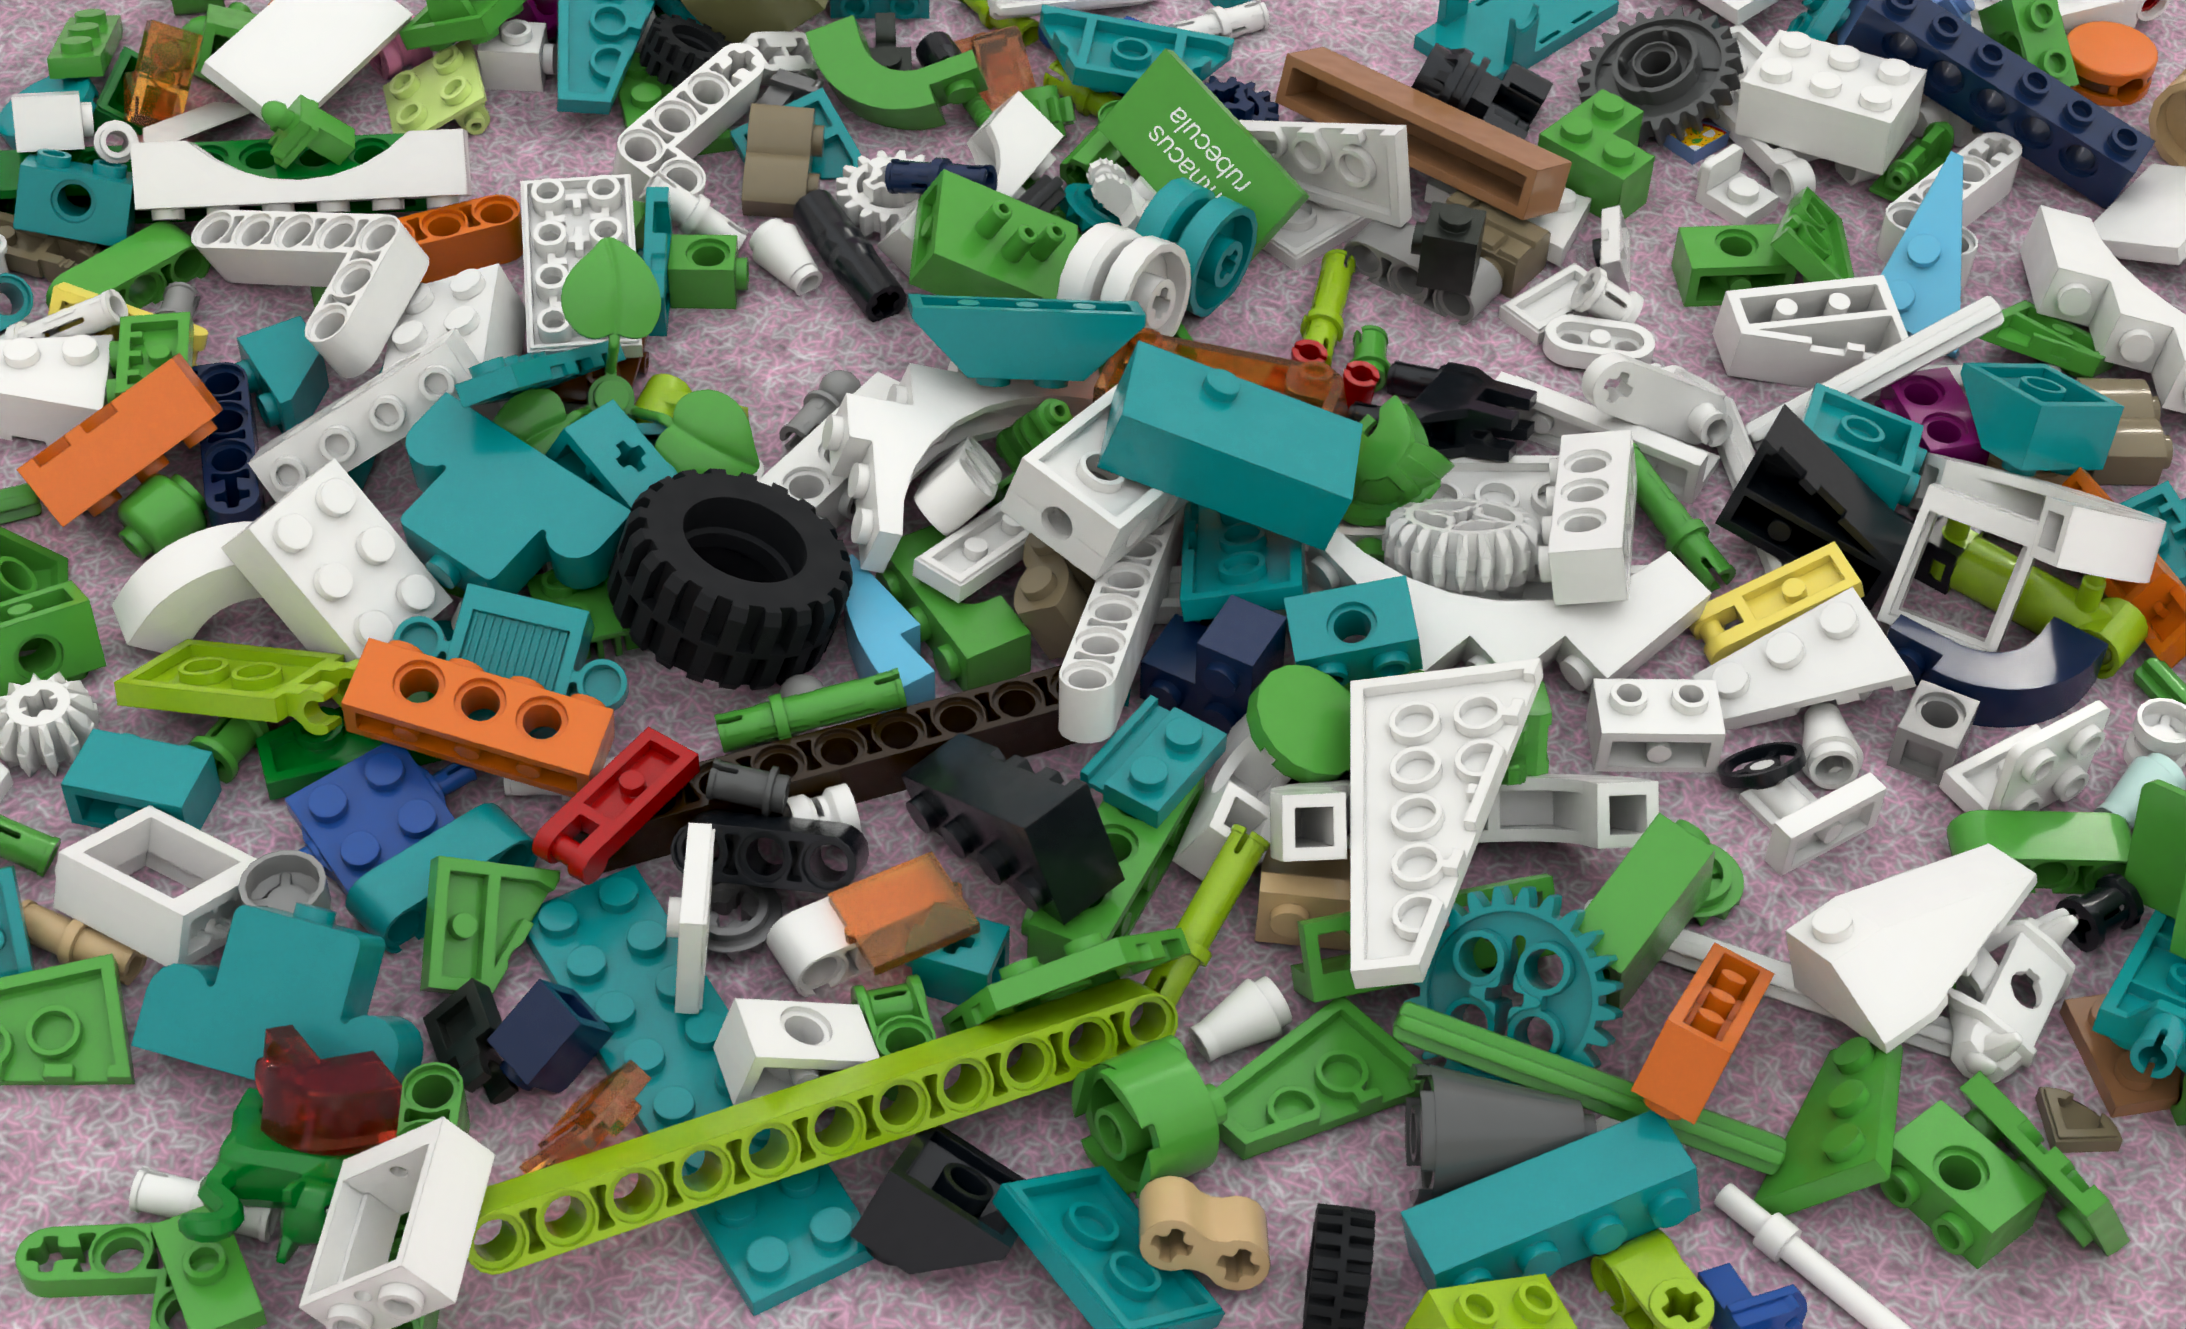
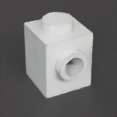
[477,19,557,92]

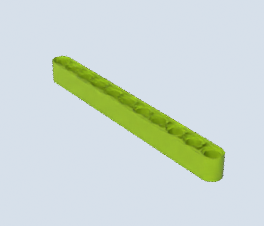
[467,978,1178,1275]

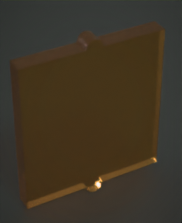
[828,851,980,976]

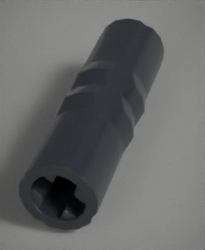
[793,189,906,322]

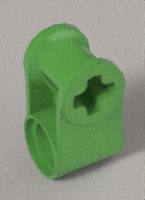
[851,974,936,1101]

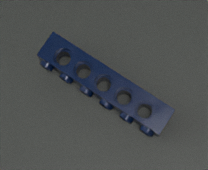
[1844,0,2156,209]

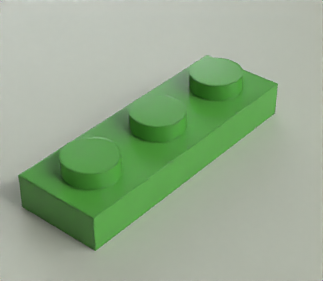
[47,9,123,79]

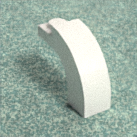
[112,521,263,653]

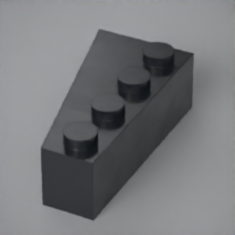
[901,733,1125,925]

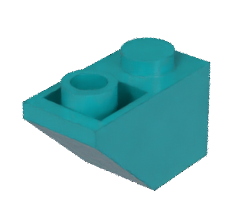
[234,316,330,434]

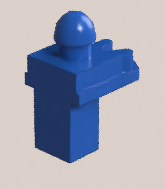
[1697,1263,1808,1329]

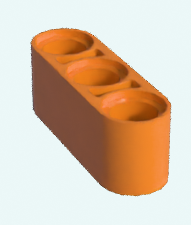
[398,194,523,284]

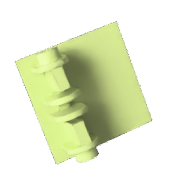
[382,40,490,135]

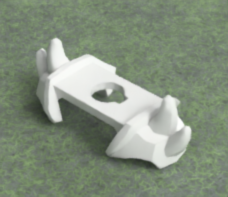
[1947,908,2078,1083]

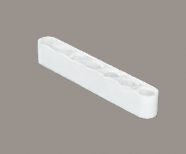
[1058,504,1186,744]

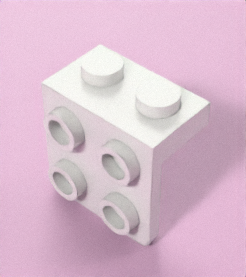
[1939,700,2110,813]

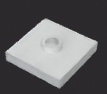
[666,822,715,1014]

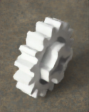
[836,150,925,240]

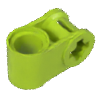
[1590,1229,1715,1329]

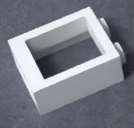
[1876,483,2039,652]
[53,805,256,966]
[299,1116,495,1329]

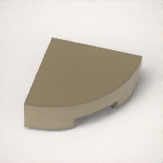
[2035,1087,2123,1153]

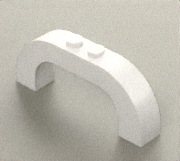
[1909,452,2167,583]
[1270,774,1659,862]

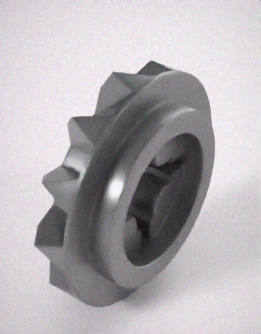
[707,882,783,962]

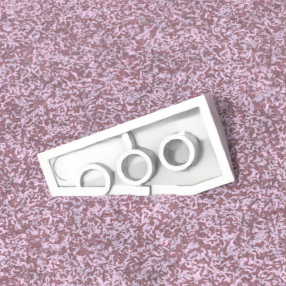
[1785,844,2037,1054]

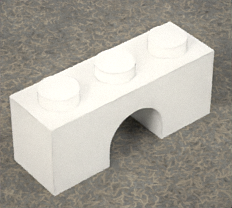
[1172,714,1292,881]

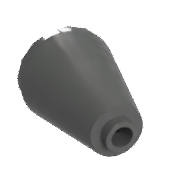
[1405,1064,1597,1204]

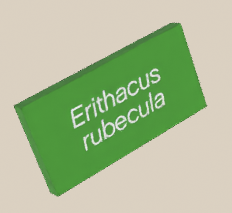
[1097,48,1310,262]

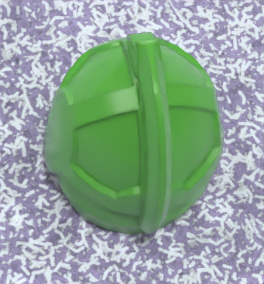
[1342,395,1455,527]

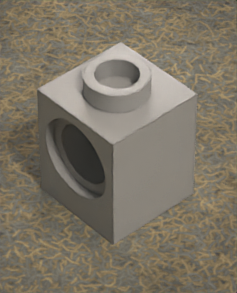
[1886,679,1980,785]

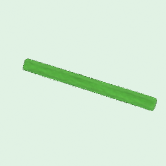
[1392,1001,1787,1175]

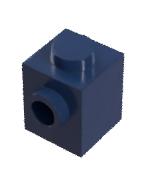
[487,979,614,1093]

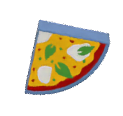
[1655,122,1730,165]

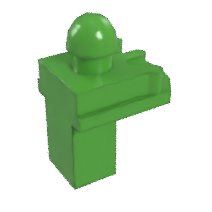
[261,94,355,169]

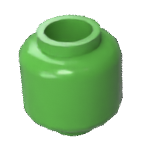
[117,474,207,560]

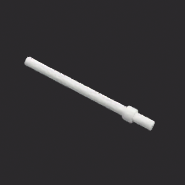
[1714,1183,1912,1329]

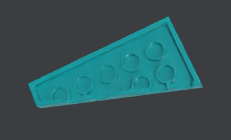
[557,0,657,115]

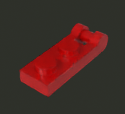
[532,726,700,885]

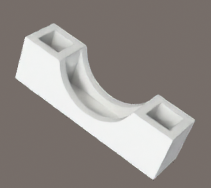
[877,91,1064,277]

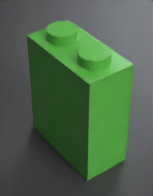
[1578,813,1715,1010]

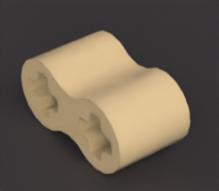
[1138,1176,1270,1291]

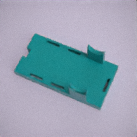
[1414,0,1619,80]
[1180,501,1310,626]

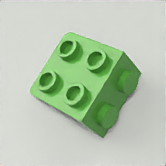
[2124,779,2186,959]

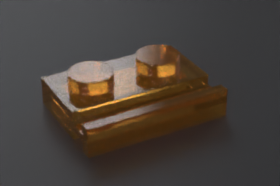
[519,1060,651,1174]

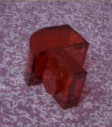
[255,1025,402,1156]

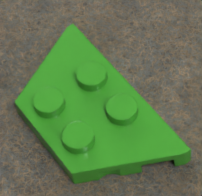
[941,928,1191,1035]

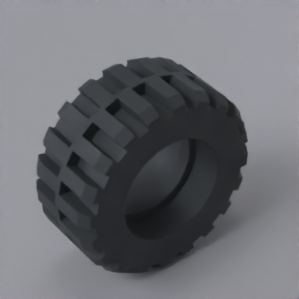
[607,468,853,690]

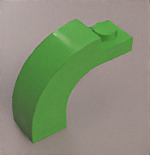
[805,15,989,131]

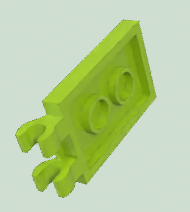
[114,639,360,735]

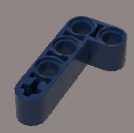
[181,362,265,527]

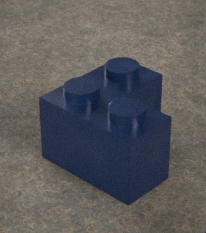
[1140,595,1287,736]

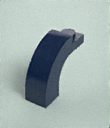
[1887,614,2109,728]

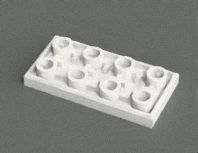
[201,0,413,127]
[520,174,643,358]

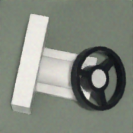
[1718,742,1887,876]

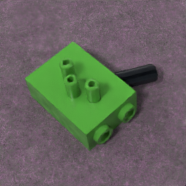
[909,169,1078,299]

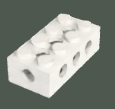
[1000,384,1189,580]

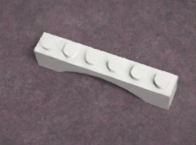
[130,129,472,221]

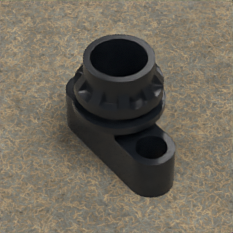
[1412,42,1553,140]

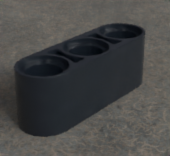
[670,809,869,894]

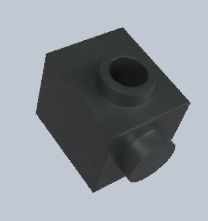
[1411,201,1487,296]

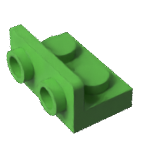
[106,312,194,403]

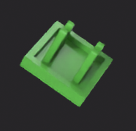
[399,0,526,51]

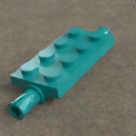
[2092,909,2186,1078]

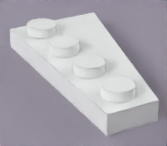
[1239,120,1412,228]

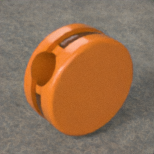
[2067,21,2158,107]

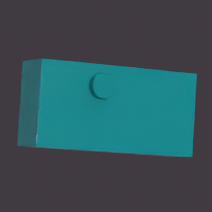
[1097,340,1363,551]

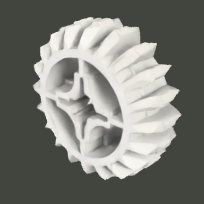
[1382,497,1544,594]

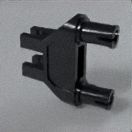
[1347,360,1537,462]

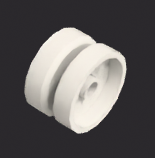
[1057,222,1191,359]

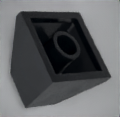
[850,1125,1025,1274]

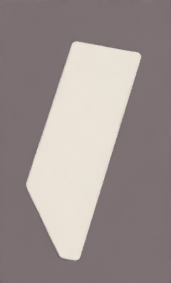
[143,102,252,142]

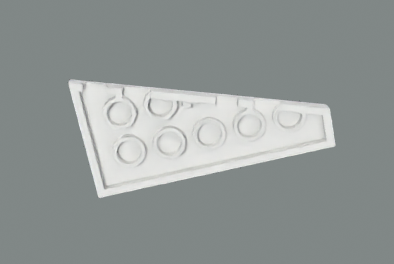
[1350,658,1544,989]

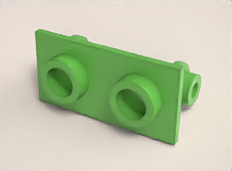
[1869,121,1954,202]

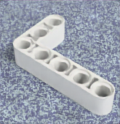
[191,210,429,378]

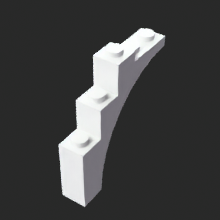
[2020,205,2186,414]
[822,361,1103,573]
[1306,529,1712,694]

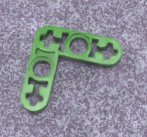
[15,1223,181,1329]

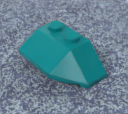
[907,294,1146,389]

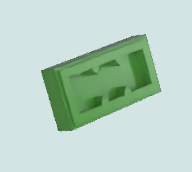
[150,1206,267,1329]

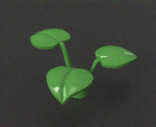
[492,237,760,476]

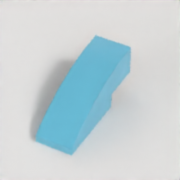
[843,554,935,713]

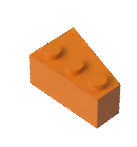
[16,352,223,527]

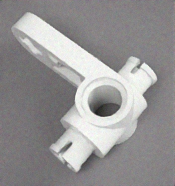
[1581,352,1733,447]

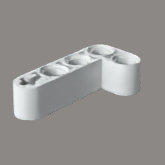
[612,43,765,226]
[1876,132,2022,290]

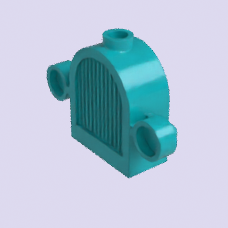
[393,583,629,739]

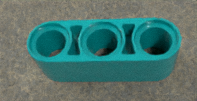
[345,803,538,954]

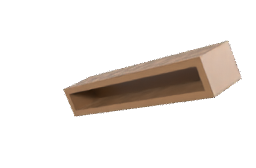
[1275,47,1572,221]

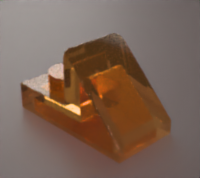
[124,20,203,127]
[954,26,1036,111]

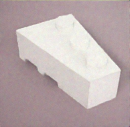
[1712,275,1908,396]

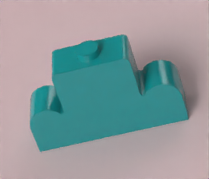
[400,392,631,594]
[131,902,424,1116]

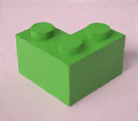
[1538,89,1655,219]

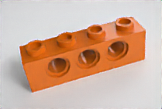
[341,638,615,798]
[1630,942,1775,1125]

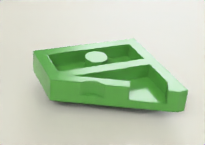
[420,856,560,994]

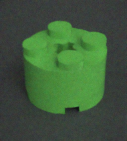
[1071,1035,1228,1199]

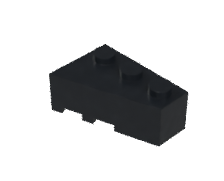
[1715,404,1912,610]

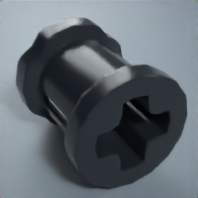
[2055,873,2144,952]

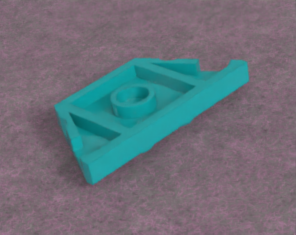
[1039,5,1235,94]

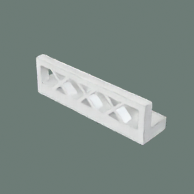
[1495,371,1721,505]

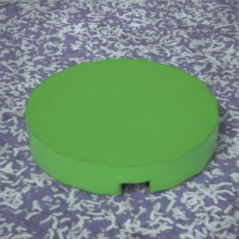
[1246,665,1350,783]

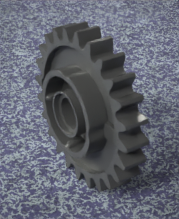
[1577,6,1744,147]

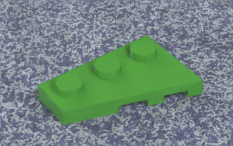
[1754,1037,1903,1216]

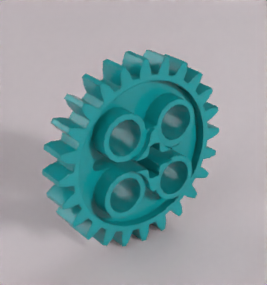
[1403,885,1624,1086]

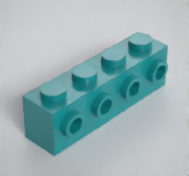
[1400,1110,1701,1290]

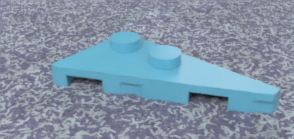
[1881,151,1963,359]

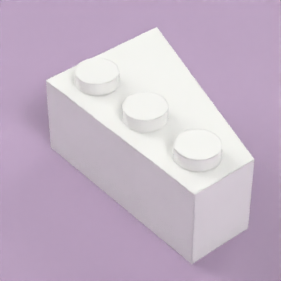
[0,334,116,447]

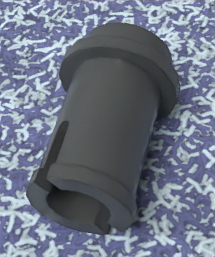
[706,758,791,817]

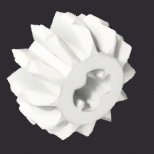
[0,671,101,777]

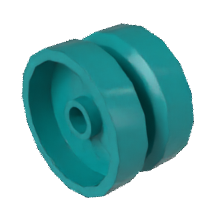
[1135,177,1258,318]

